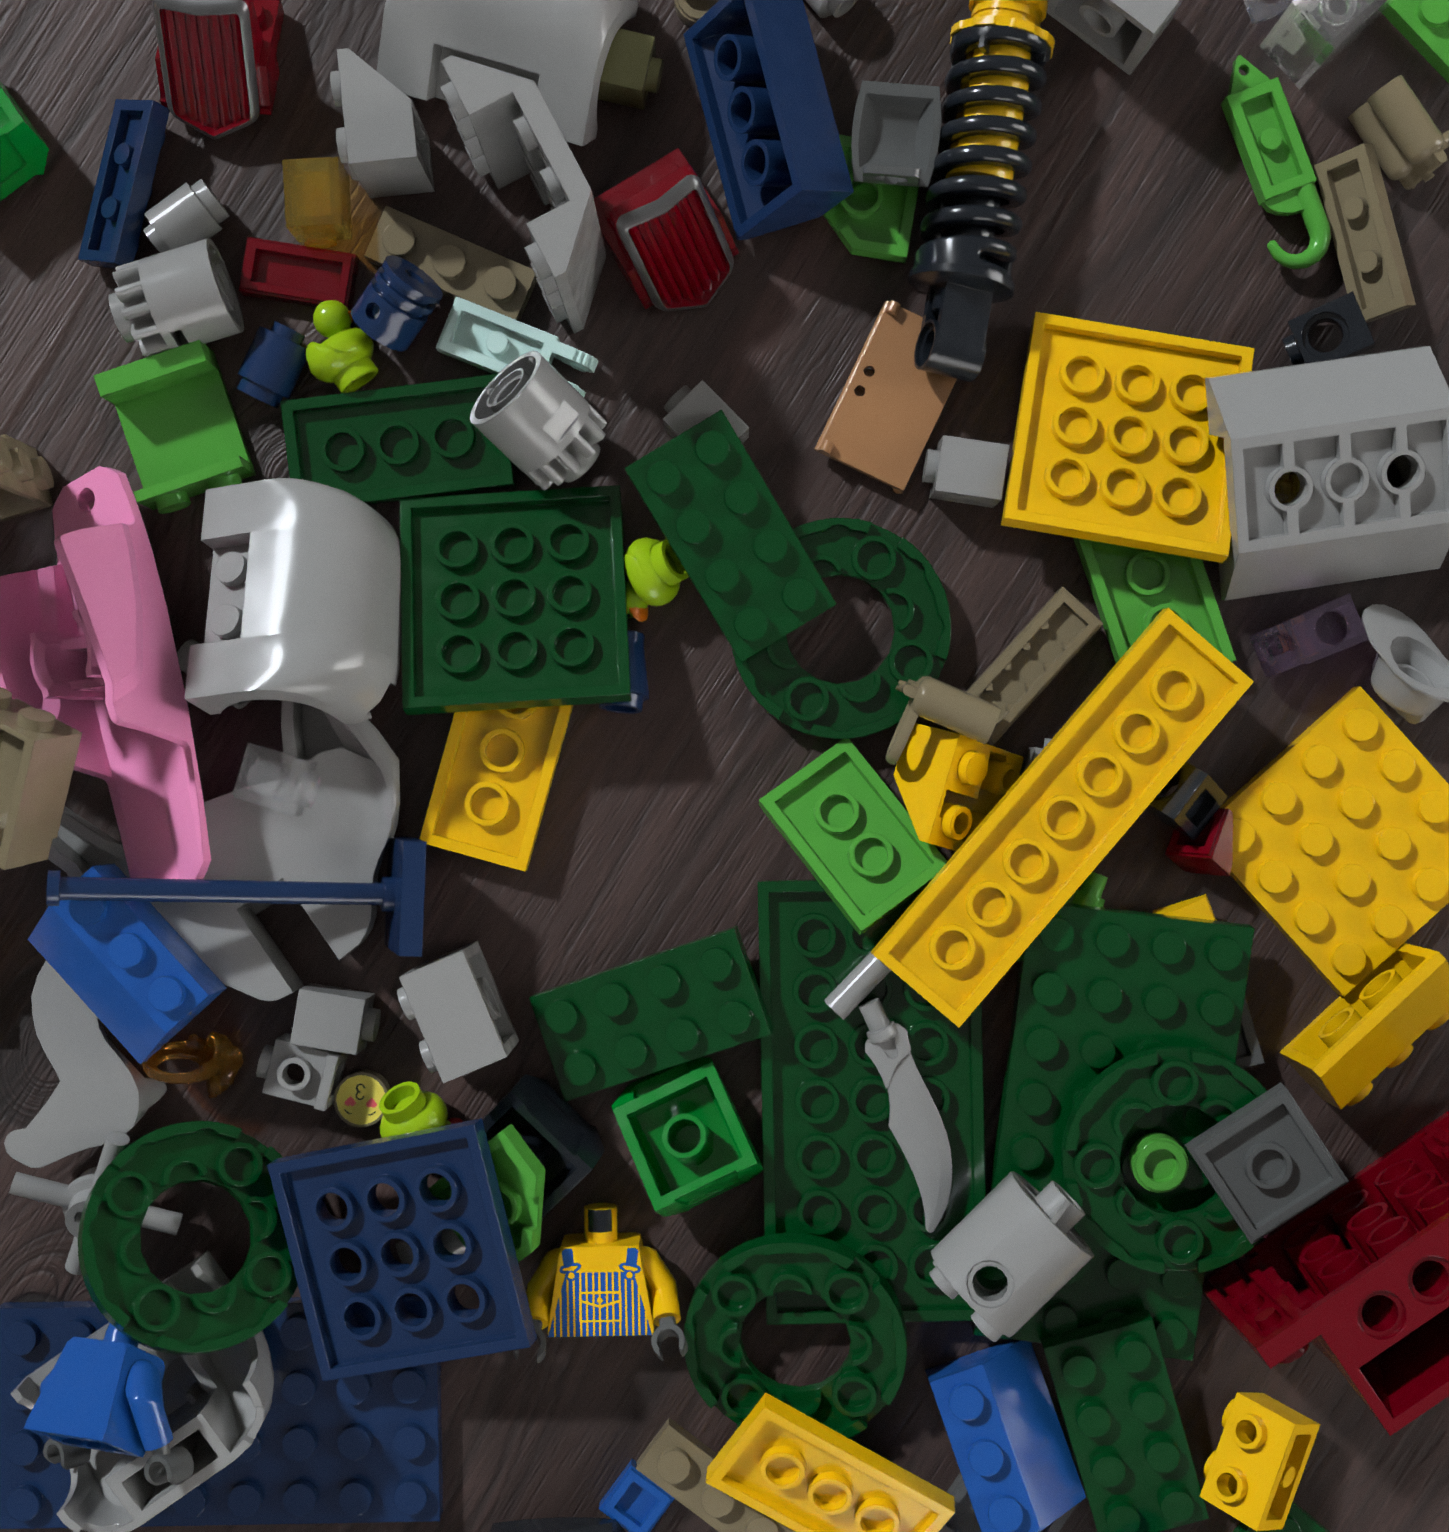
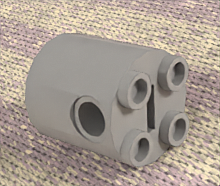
[929,1171,1094,1342]

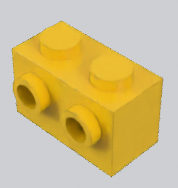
[1199,1392,1321,1531]

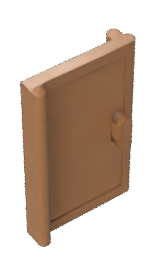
[814,300,957,494]

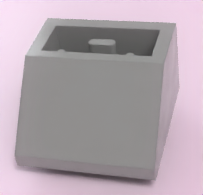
[330,48,435,198]

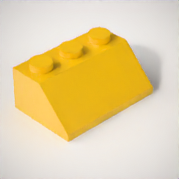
[1279,943,1449,1110]

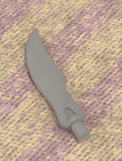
[859,998,952,1233]

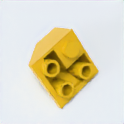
[893,723,1024,851]

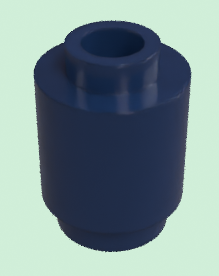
[237,321,307,409]

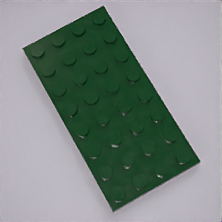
[757,879,987,1325]
[971,903,1255,1361]

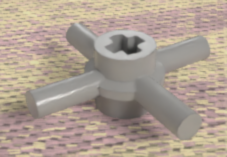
[9,1131,183,1275]

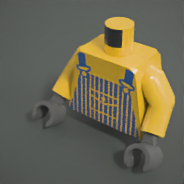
[513,1203,688,1363]

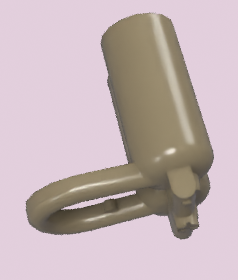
[1347,75,1449,190]
[885,676,1001,766]

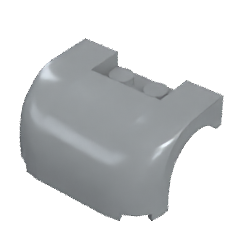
[377,0,638,146]
[184,478,402,725]
[11,1250,274,1532]

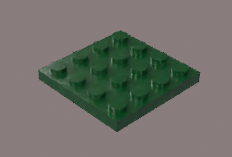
[400,485,632,715]

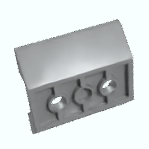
[440,55,606,334]
[1205,346,1449,601]

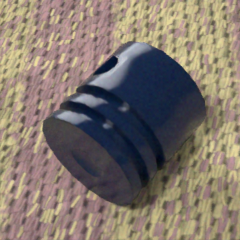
[350,255,443,352]

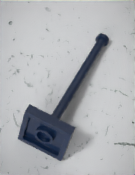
[46,836,427,957]

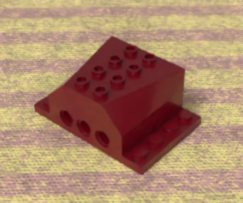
[1203,1110,1449,1436]

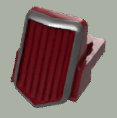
[152,0,284,140]
[594,148,739,311]

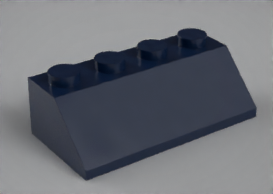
[683,0,854,240]

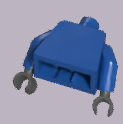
[23,1322,194,1486]

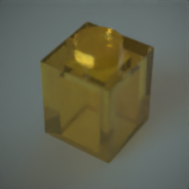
[282,157,353,249]

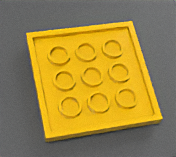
[1001,312,1255,563]
[1199,686,1449,997]

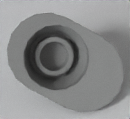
[1361,604,1449,724]

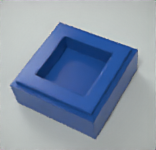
[599,1458,675,1532]

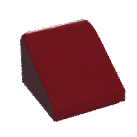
[1165,808,1233,876]

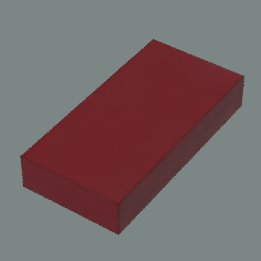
[239,237,360,311]

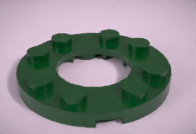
[732,518,951,739]
[1061,1046,1267,1274]
[78,1121,298,1355]
[684,1233,907,1438]

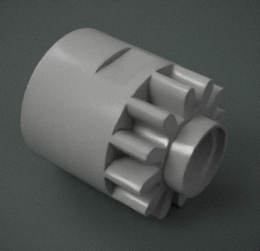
[108,238,244,357]
[470,351,607,490]

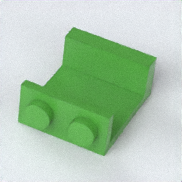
[93,340,256,514]

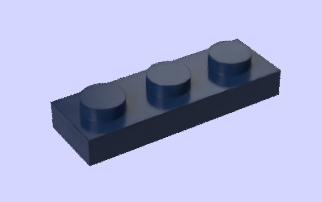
[78,99,170,269]

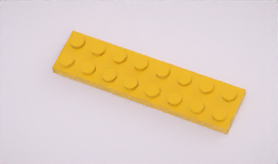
[871,608,1254,1028]

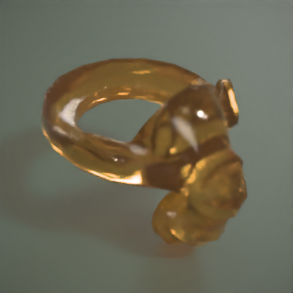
[142,1031,244,1098]

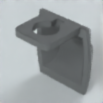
[851,80,941,188]

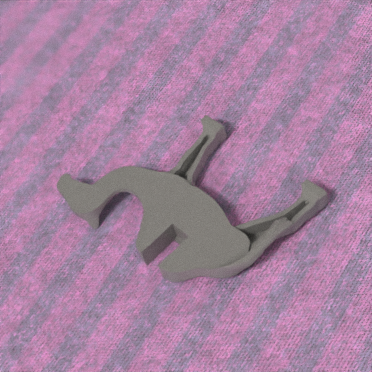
[4,700,400,1168]

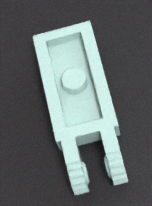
[436,297,599,397]

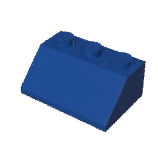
[27,863,227,1065]
[925,1339,1086,1532]

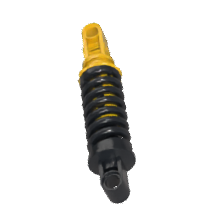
[908,0,1055,382]

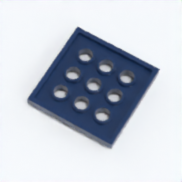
[267,1118,537,1381]

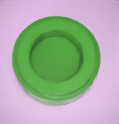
[1128,1132,1189,1193]

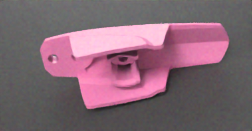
[0,466,211,879]

